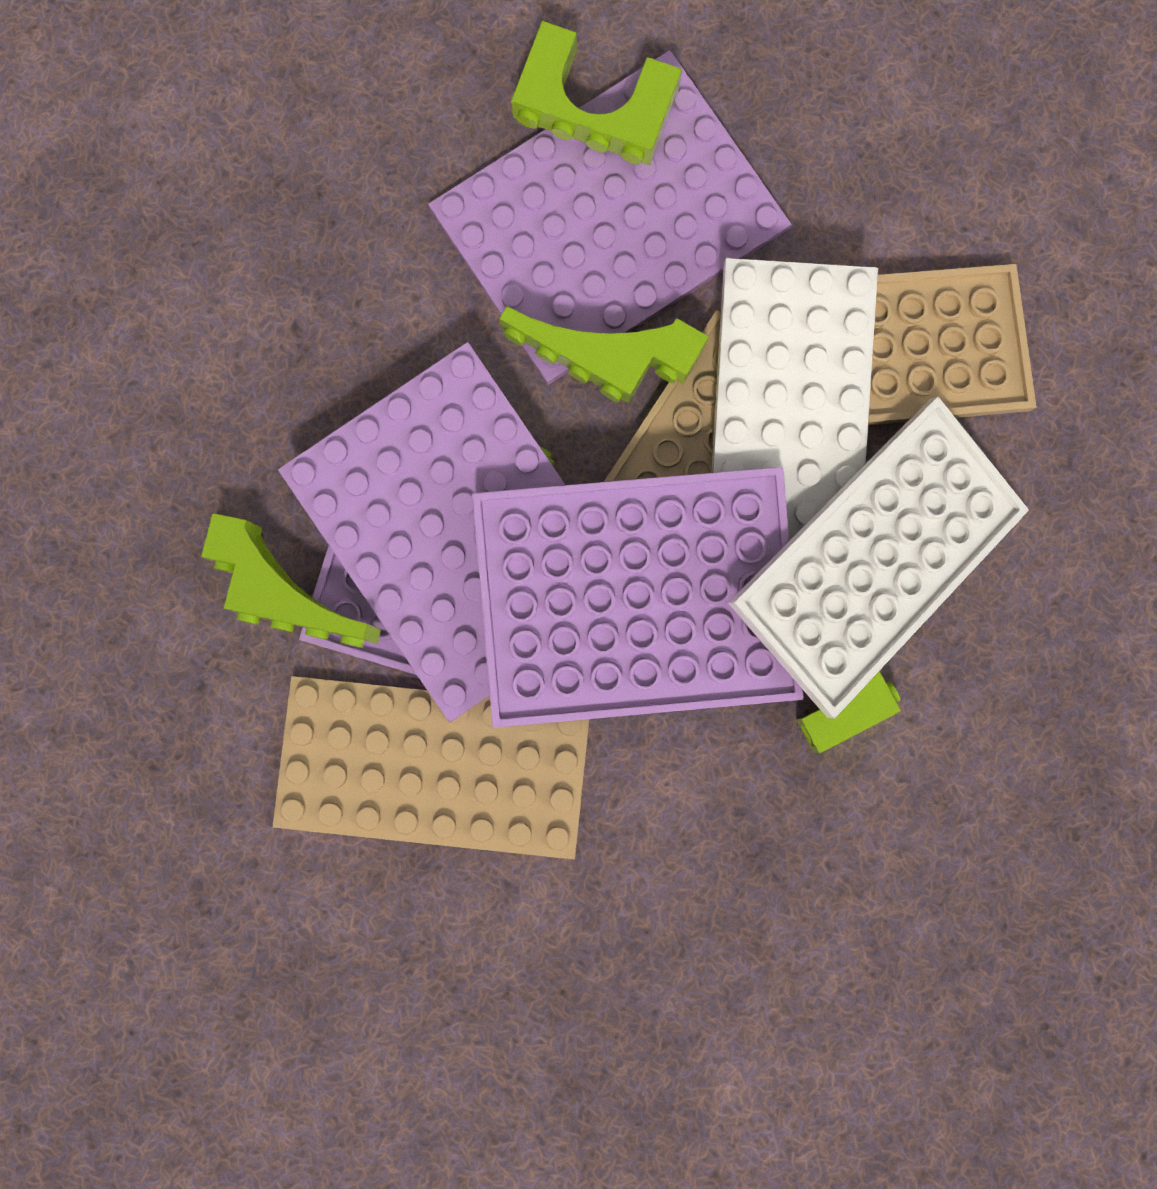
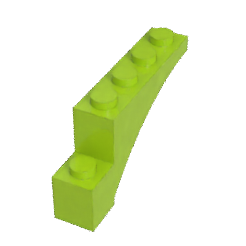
[499,306,709,403]
[201,513,381,648]

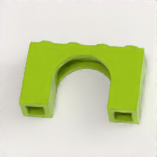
[511,21,682,165]
[796,671,901,754]

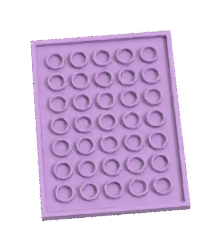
[428,50,792,385]
[278,342,565,723]
[472,467,803,728]

